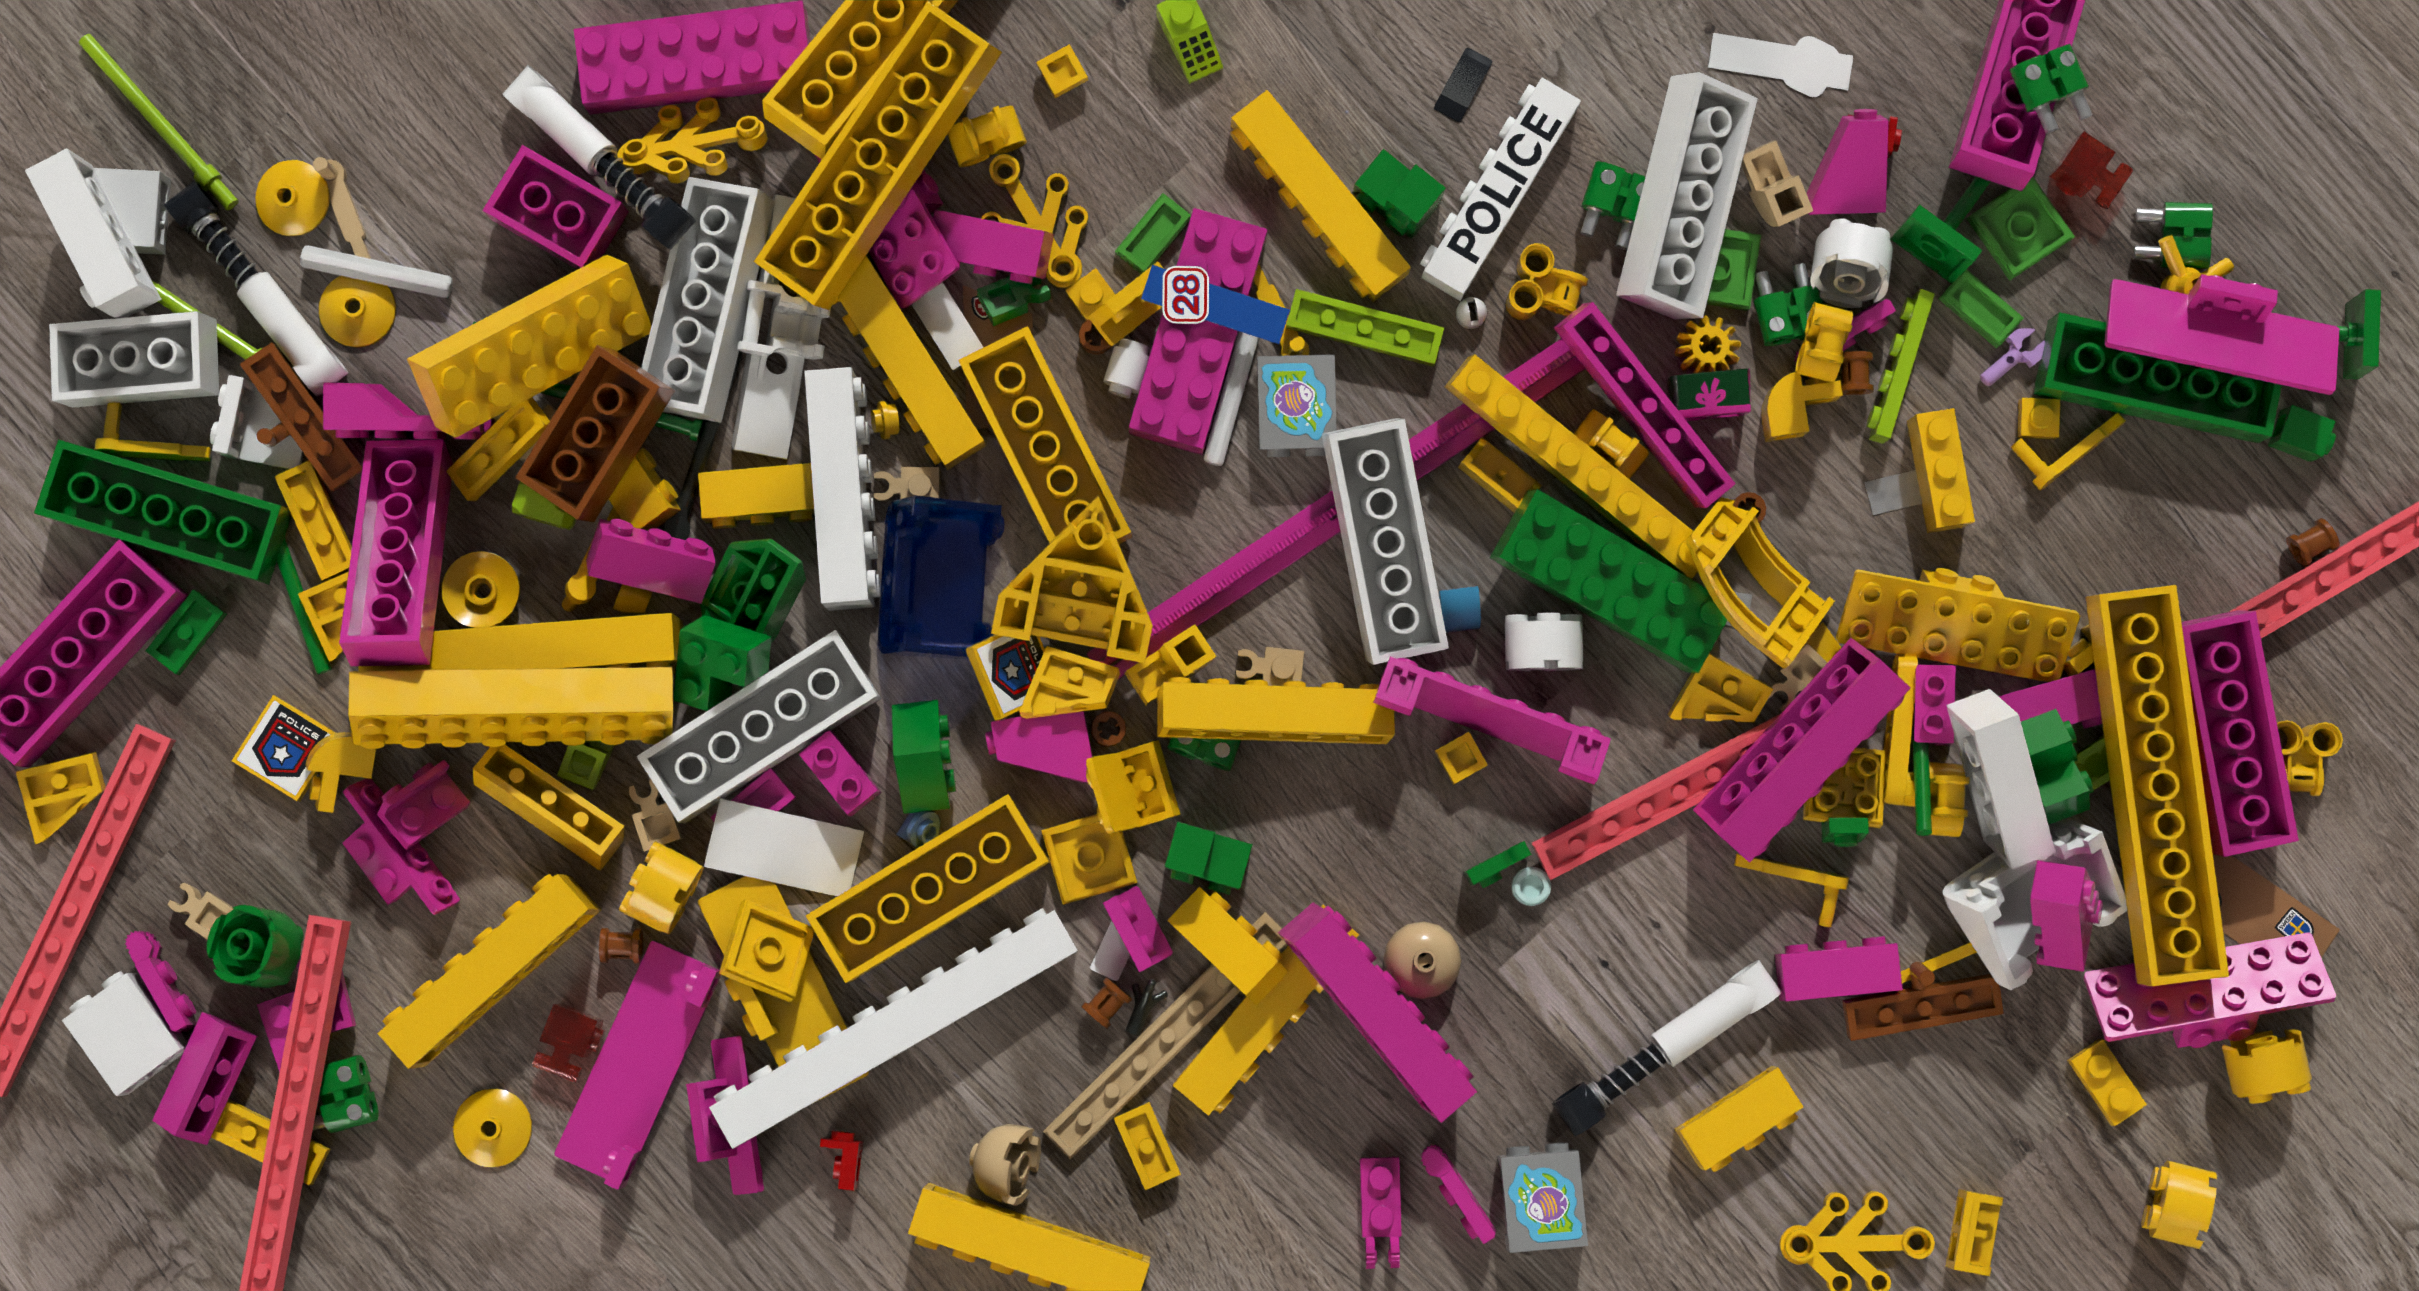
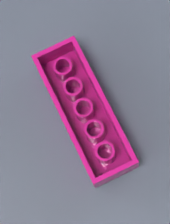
[573,0,811,115]
[1948,0,2085,191]
[1129,208,1268,456]
[339,439,453,666]
[0,539,188,768]
[2181,610,2299,857]
[1693,638,1911,863]
[1278,902,1477,1123]

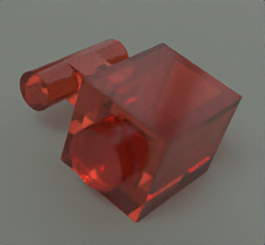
[2049,131,2133,209]
[532,1003,605,1083]

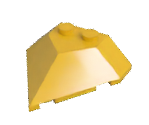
[991,495,1153,663]

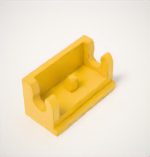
[1458,437,1542,513]
[1945,1189,2003,1276]

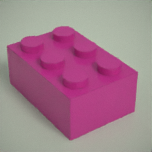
[482,145,629,270]

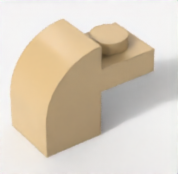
[1741,141,1813,227]

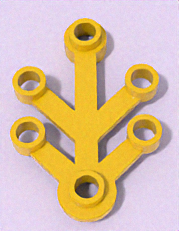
[617,97,768,184]
[981,154,1088,288]
[1779,1191,1935,1291]

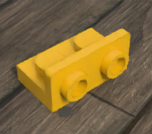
[1088,261,1164,346]

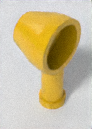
[612,584,652,613]

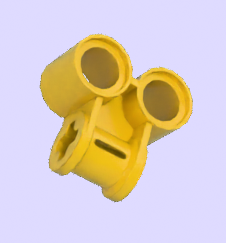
[947,106,1027,167]
[1505,243,1588,320]
[1795,302,1853,383]
[1573,409,1649,479]
[2277,720,2343,797]
[1929,762,1970,837]

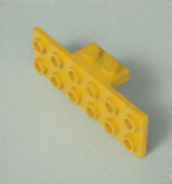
[1836,568,2080,682]
[698,876,869,1103]

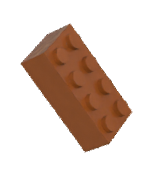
[515,345,675,522]

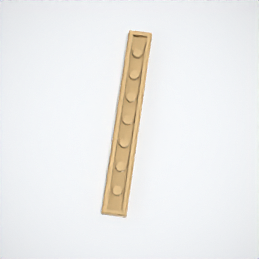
[1043,912,1287,1159]

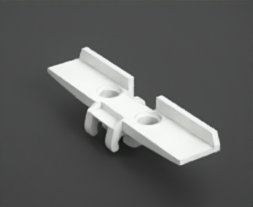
[732,194,831,460]

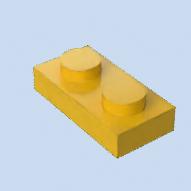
[2067,1039,2147,1126]
[1114,1102,1181,1190]

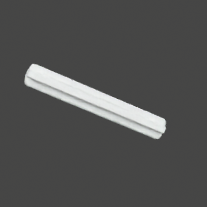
[300,245,453,298]
[1204,331,1259,466]

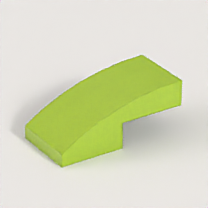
[557,741,615,790]

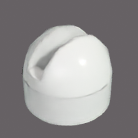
[1456,297,1487,329]

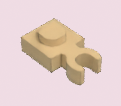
[874,467,940,507]
[1769,643,1828,712]
[1235,647,1304,686]
[629,779,683,852]
[168,883,234,939]

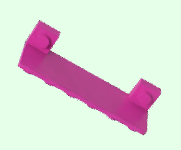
[1373,656,1611,785]
[554,941,721,1190]

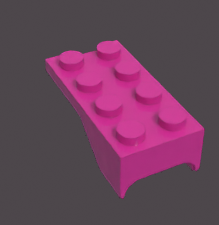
[323,383,496,439]

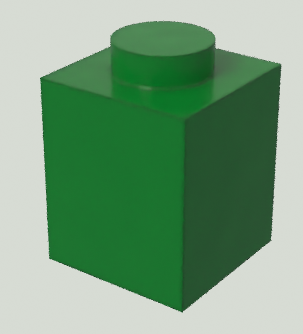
[2268,405,2336,462]

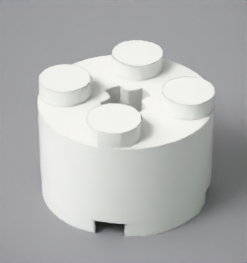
[1810,219,1893,308]
[1505,613,1583,671]

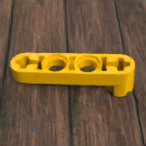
[1883,654,1918,807]

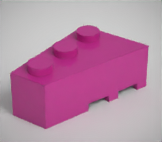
[2030,860,2103,972]

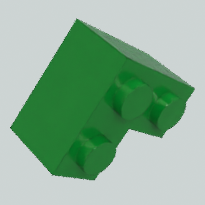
[1353,149,1446,239]
[674,615,772,711]
[892,700,956,814]
[2021,709,2094,825]
[1165,821,1253,895]

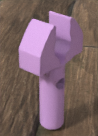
[1980,328,2045,386]

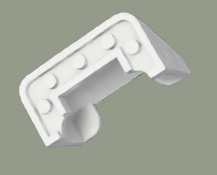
[1942,818,2127,990]

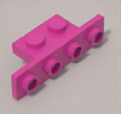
[342,778,460,915]
[686,1036,764,1195]

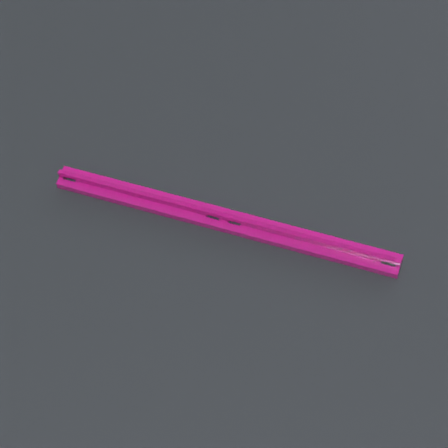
[1086,338,1586,680]

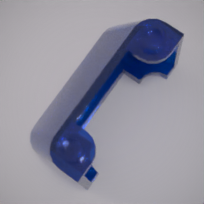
[878,495,1005,660]

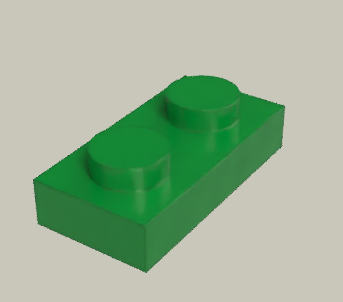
[145,590,227,675]

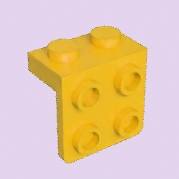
[1086,740,1181,834]

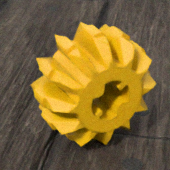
[1675,315,1741,373]

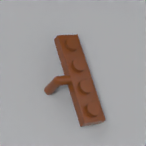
[240,342,363,492]
[1842,962,2004,1041]

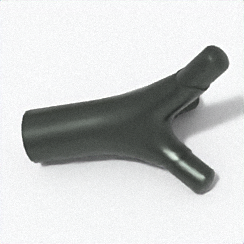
[1125,979,1168,1036]

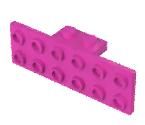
[815,155,960,308]
[2104,274,2339,395]
[2084,933,2336,1048]

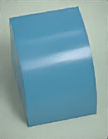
[1438,586,1481,633]

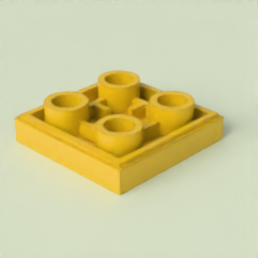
[1803,747,1887,828]

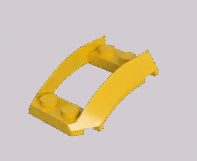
[1685,497,1835,669]

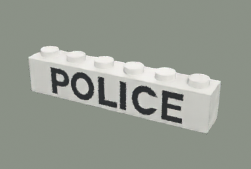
[1420,77,1581,301]

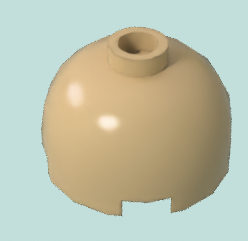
[1383,921,1462,999]
[969,1124,1041,1206]

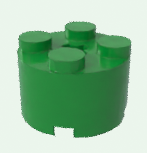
[207,905,304,988]

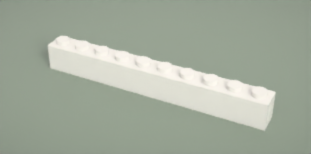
[709,908,1078,1149]

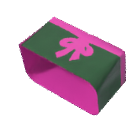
[1666,368,1751,421]

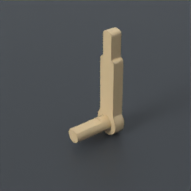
[313,157,371,259]

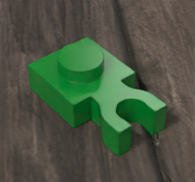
[977,276,1051,326]
[1463,841,1532,889]

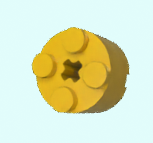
[619,841,704,935]
[2222,1029,2312,1104]
[2141,1160,2217,1249]

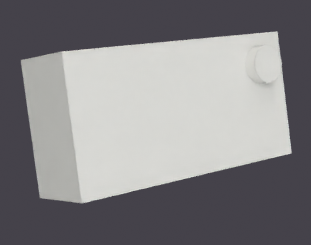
[25,148,161,318]
[49,311,219,408]
[1946,689,2056,869]

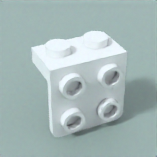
[210,375,314,469]

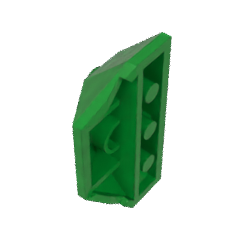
[700,539,806,644]

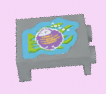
[1257,355,1337,457]
[1498,1142,1588,1253]

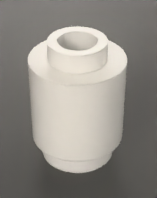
[1103,338,1150,398]

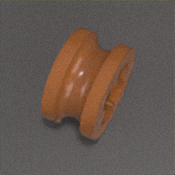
[1079,319,1111,355]
[1733,492,1766,523]
[1090,711,1126,747]

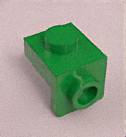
[1821,818,1869,847]

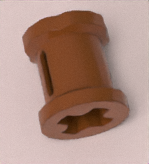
[1841,351,1874,395]
[2286,518,2340,567]
[599,928,643,963]
[1081,977,1133,1029]

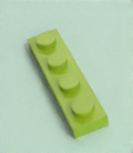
[1286,289,1444,367]
[1866,289,1935,444]

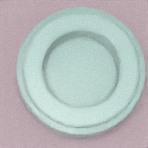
[1511,867,1551,906]

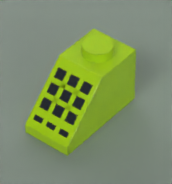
[1156,0,1223,84]

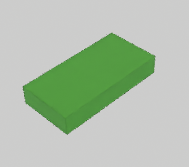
[1115,193,1191,274]
[1939,269,2024,349]

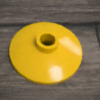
[255,160,330,237]
[319,276,396,348]
[442,551,520,628]
[453,1089,532,1167]

